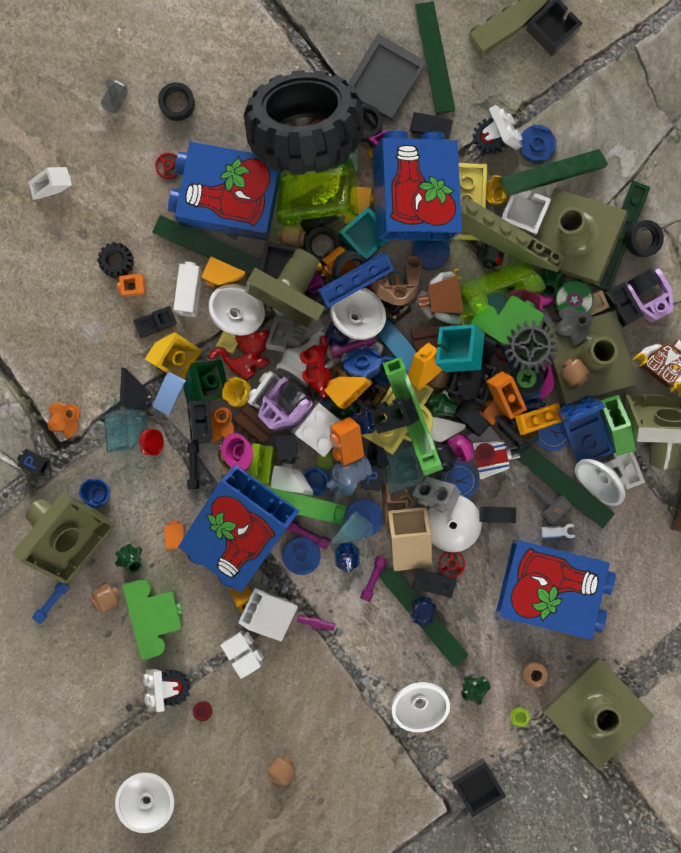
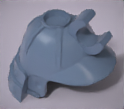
[326,455,372,496]

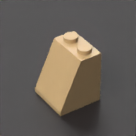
[388,507,432,571]

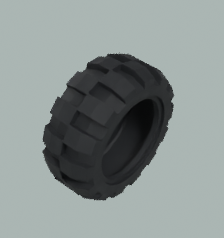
[244,70,364,175]

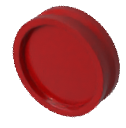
[139,429,164,456]

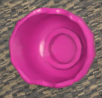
[446,434,474,462]

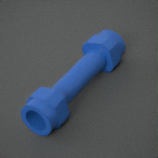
[32,582,70,624]

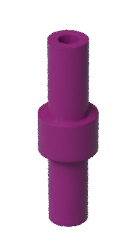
[297,615,336,631]

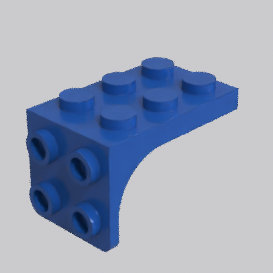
[557,396,615,463]

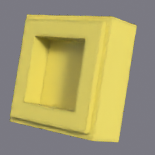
[216,331,239,355]

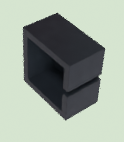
[526,0,583,56]
[260,241,303,279]
[450,758,506,817]

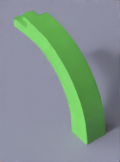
[383,357,443,476]
[267,487,347,525]

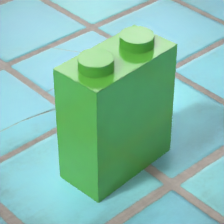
[601,395,636,456]

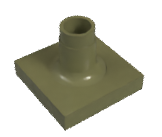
[534,188,628,285]
[245,248,325,329]
[541,311,638,406]
[623,393,681,469]
[12,491,116,584]
[542,657,654,770]

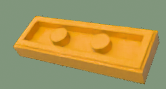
[515,403,561,435]

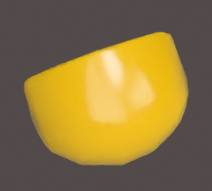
[486,175,510,206]
[222,377,251,408]

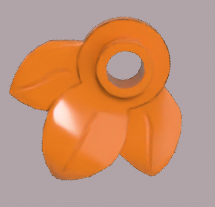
[48,402,81,439]
[210,407,234,443]

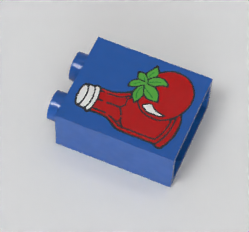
[373,130,462,241]
[168,141,281,241]
[178,465,299,593]
[495,539,616,640]

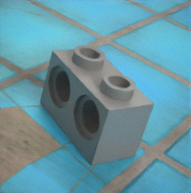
[412,475,461,513]

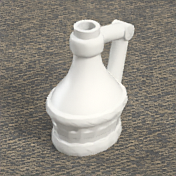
[276,330,340,388]

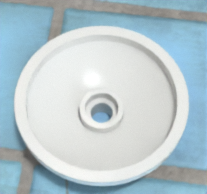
[208,284,265,335]
[330,288,386,340]
[575,459,625,506]
[427,495,482,552]
[391,682,450,732]
[115,773,174,833]

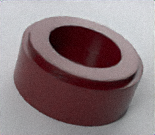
[475,443,495,462]
[193,701,213,721]

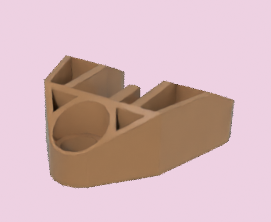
[370,256,422,305]

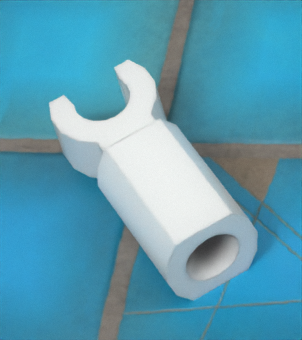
[540,524,575,540]

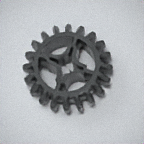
[505,321,558,374]

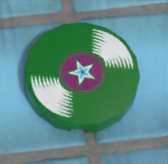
[555,281,593,319]

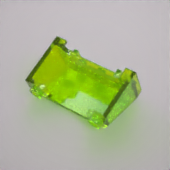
[276,165,359,225]
[460,262,546,322]

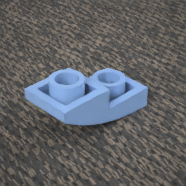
[152,372,186,416]

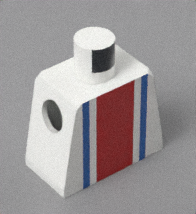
[473,441,520,479]

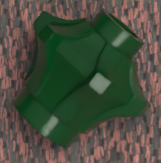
[535,269,565,296]
[427,389,458,417]
[330,400,361,420]
[115,544,142,573]
[461,676,491,706]

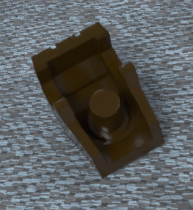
[380,299,412,325]
[358,380,387,409]

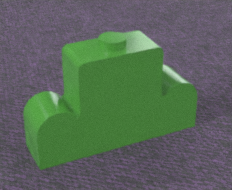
[470,296,547,362]
[122,579,183,660]

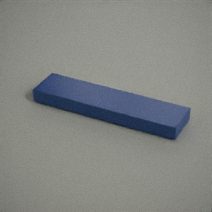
[318,252,394,308]

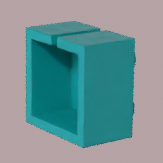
[338,207,391,260]
[435,324,485,372]

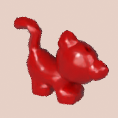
[208,330,271,381]
[300,335,332,400]

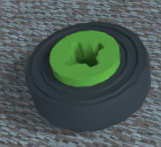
[510,365,544,397]

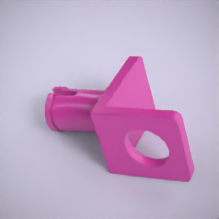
[510,288,554,312]

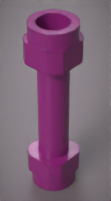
[329,337,376,359]
[287,520,331,550]
[360,555,388,602]

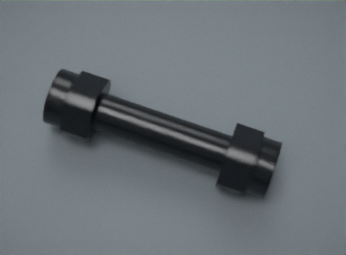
[187,443,199,489]

